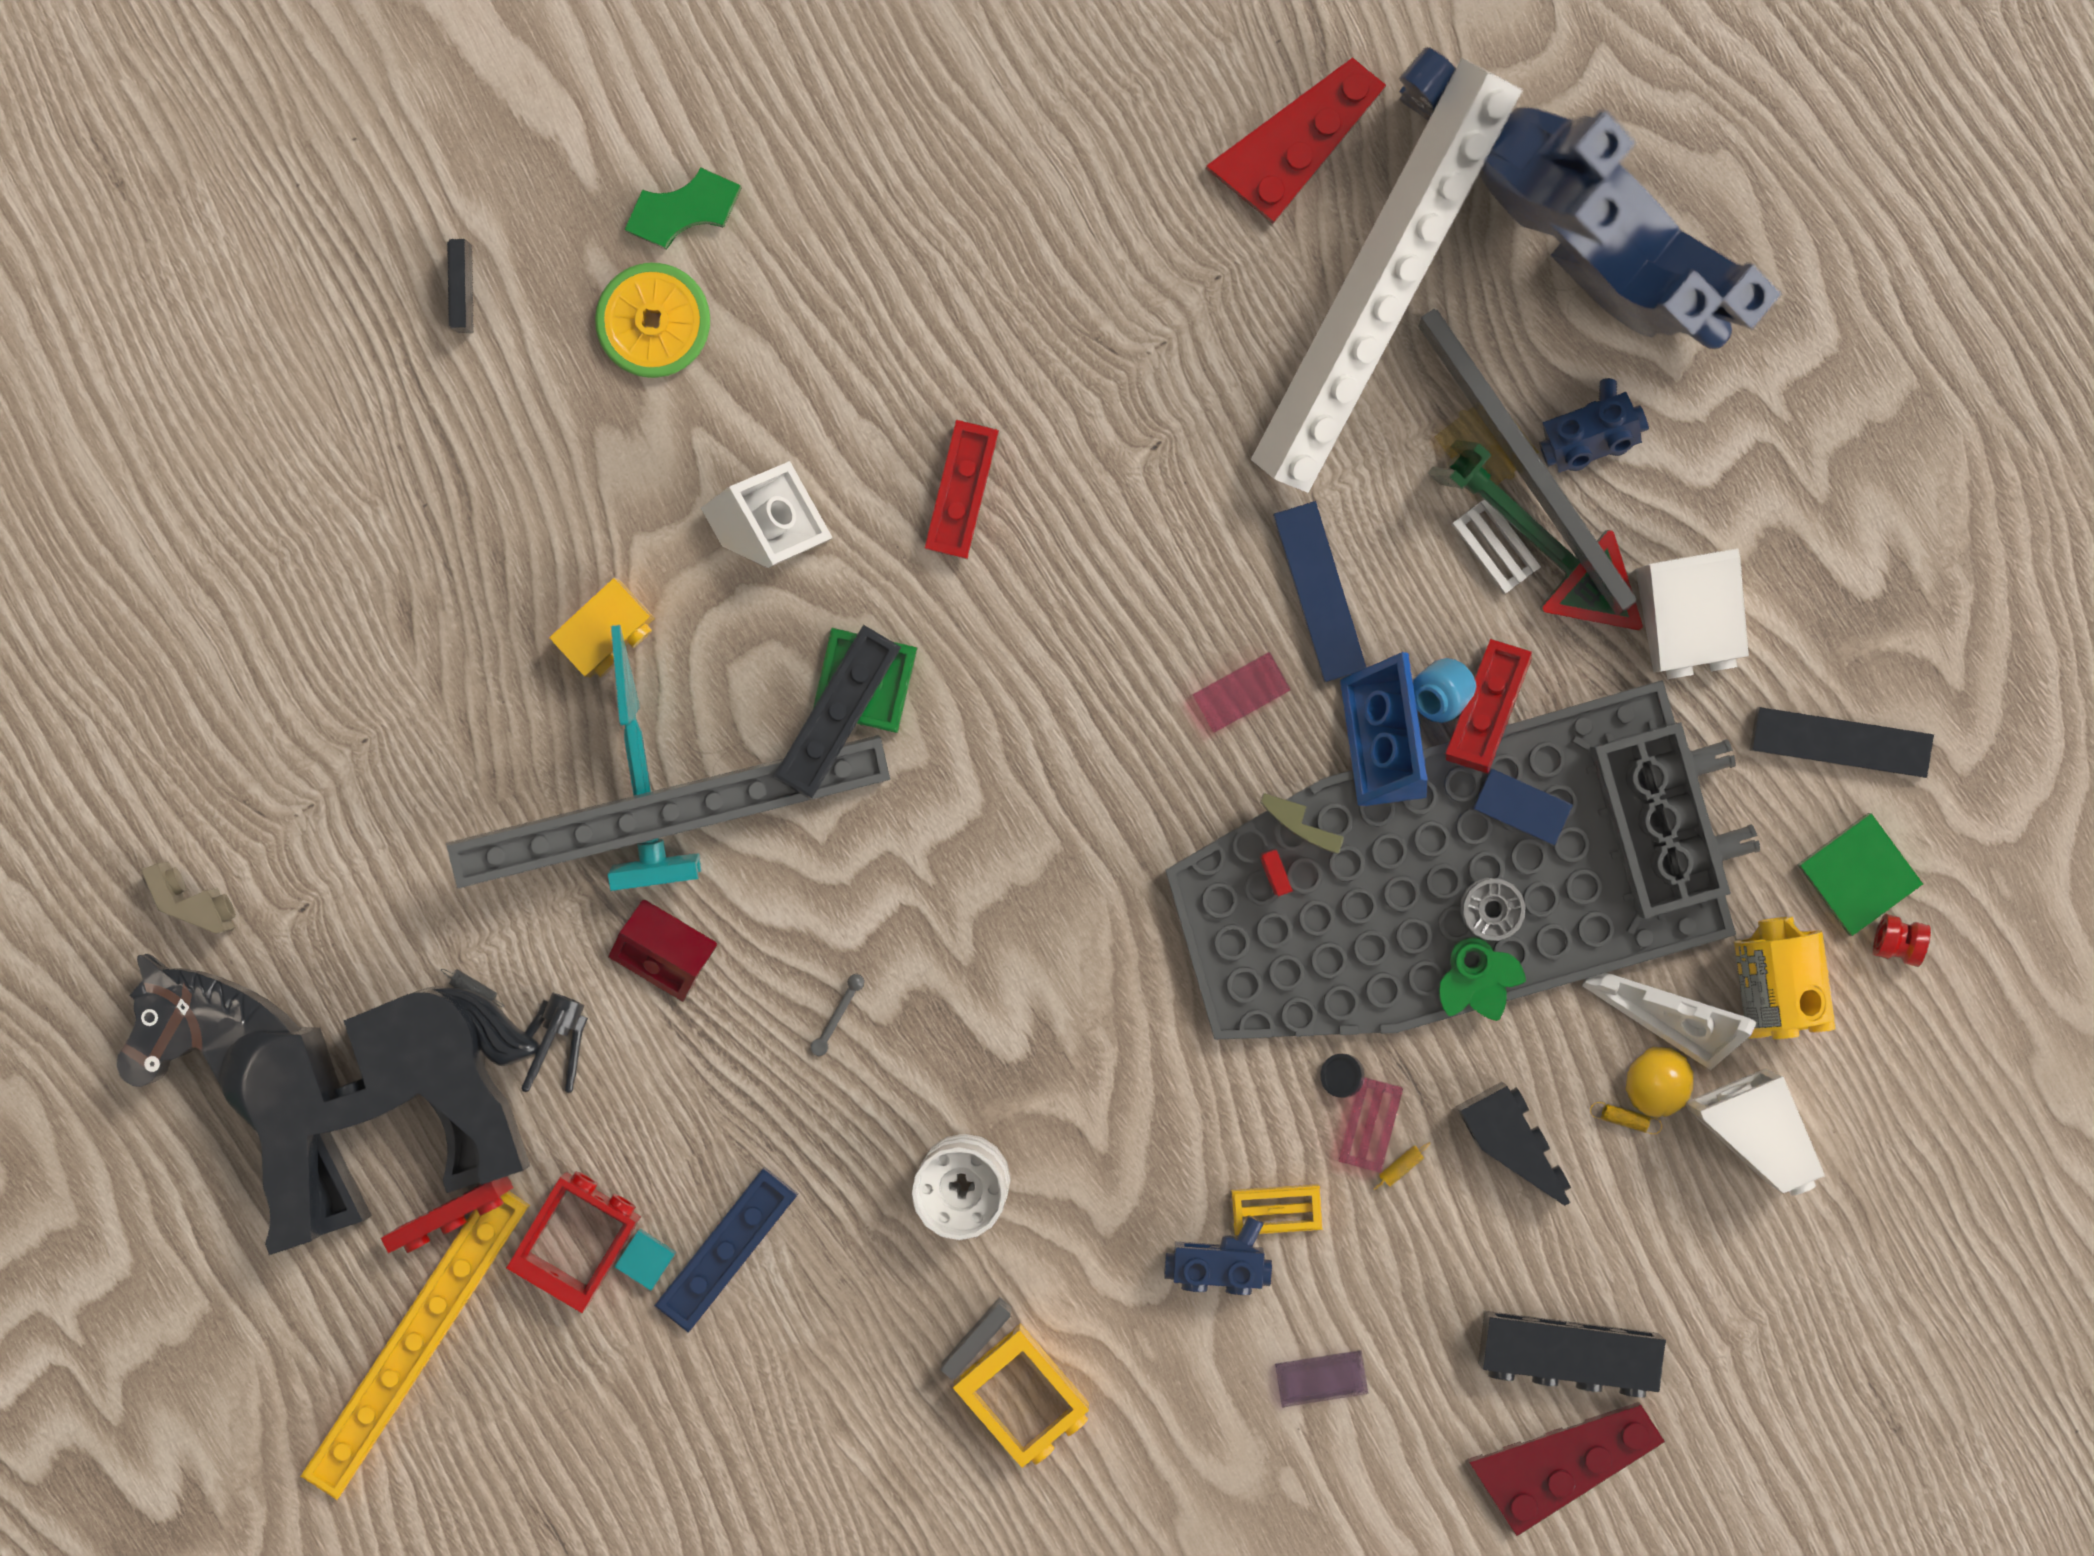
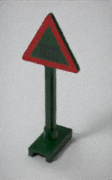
[1428,440,1643,630]

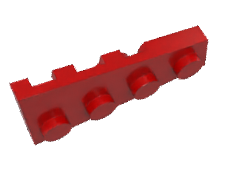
[1206,57,1386,224]

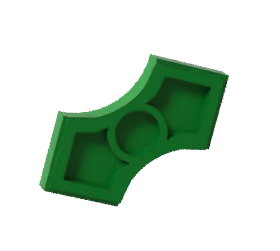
[625,167,742,250]

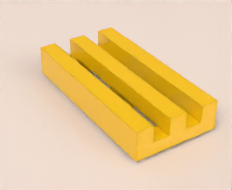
[1231,1184,1323,1236]

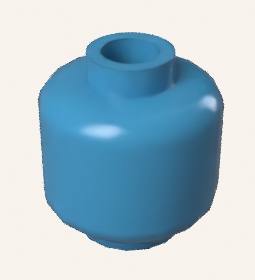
[1413,658,1476,723]

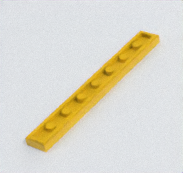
[300,1191,530,1500]

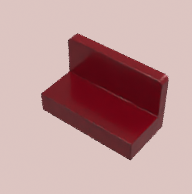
[608,900,717,1002]

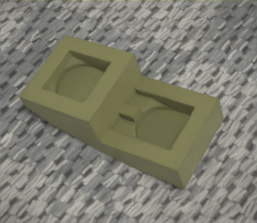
[1260,793,1344,854]

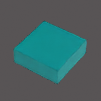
[615,1228,676,1291]

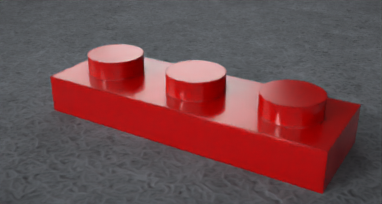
[925,420,999,560]
[1446,639,1532,774]
[380,1176,514,1254]

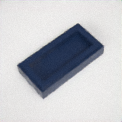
[1472,768,1573,845]

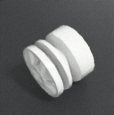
[912,1134,1011,1240]

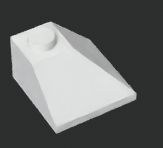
[701,461,832,568]

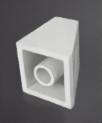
[1635,548,1749,679]
[1686,1068,1825,1196]

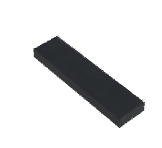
[773,624,901,800]
[1750,707,1934,778]

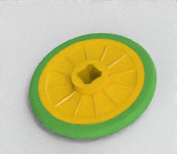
[595,263,710,378]

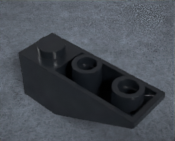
[1456,1082,1571,1206]

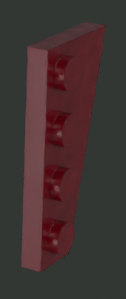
[1468,1402,1665,1536]

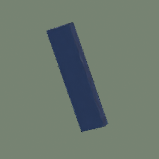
[1273,501,1367,682]
[654,1167,798,1333]

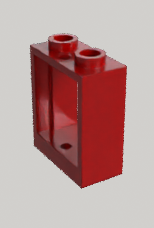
[506,1171,642,1313]

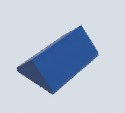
[1340,652,1427,806]

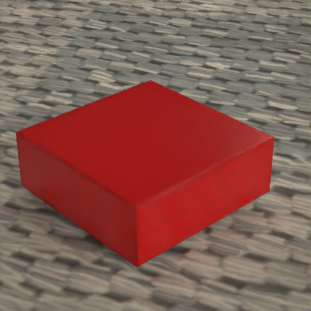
[1259,848,1293,897]

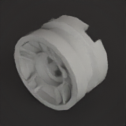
[1460,877,1526,941]

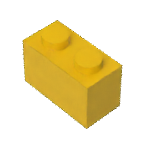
[549,578,655,678]

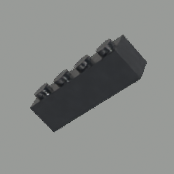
[1478,1311,1666,1398]

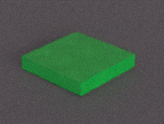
[813,628,918,733]
[1797,813,1923,936]

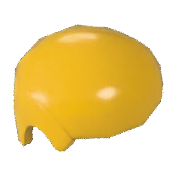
[1625,1047,1694,1118]

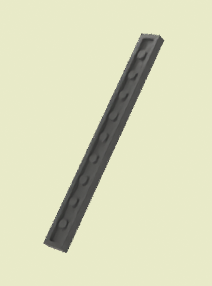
[446,735,890,889]

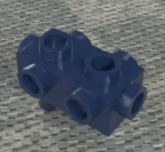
[1539,378,1649,473]
[1164,1215,1272,1295]

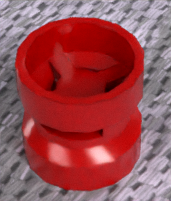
[1873,914,1931,967]

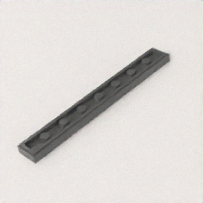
[1418,309,1636,616]

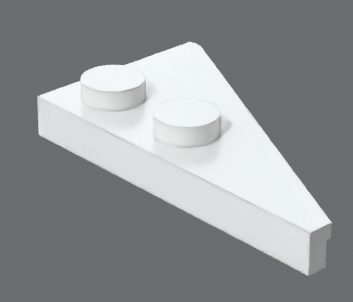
[1582,973,1757,1070]

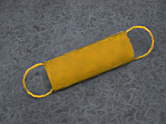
[1590,1102,1662,1134]
[1373,1142,1430,1190]

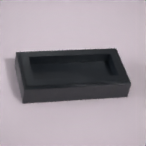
[447,239,474,333]

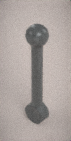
[811,974,865,1056]

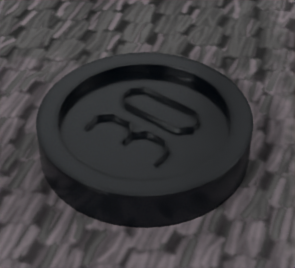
[1320,1054,1365,1098]

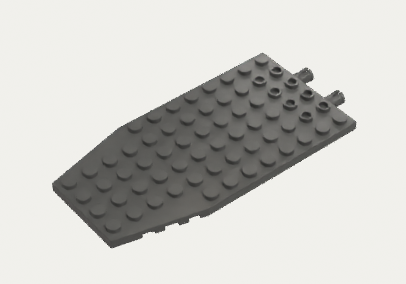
[1165,680,1760,1040]

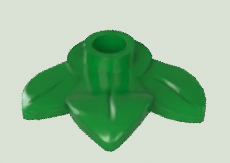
[1439,937,1526,1021]

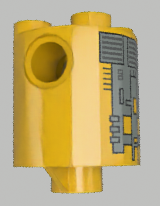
[1734,916,1836,1039]

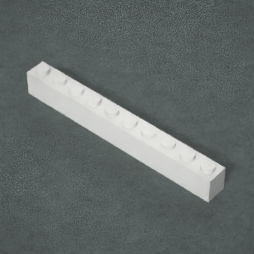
[1251,58,1522,493]

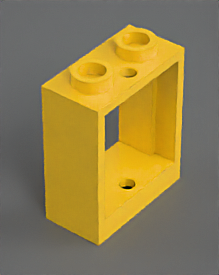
[953,1323,1089,1468]

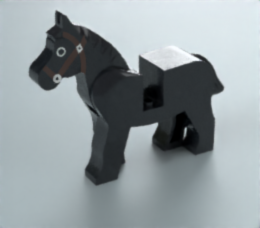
[117,954,540,1255]

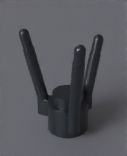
[521,992,588,1093]

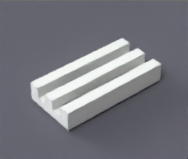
[1452,500,1541,594]

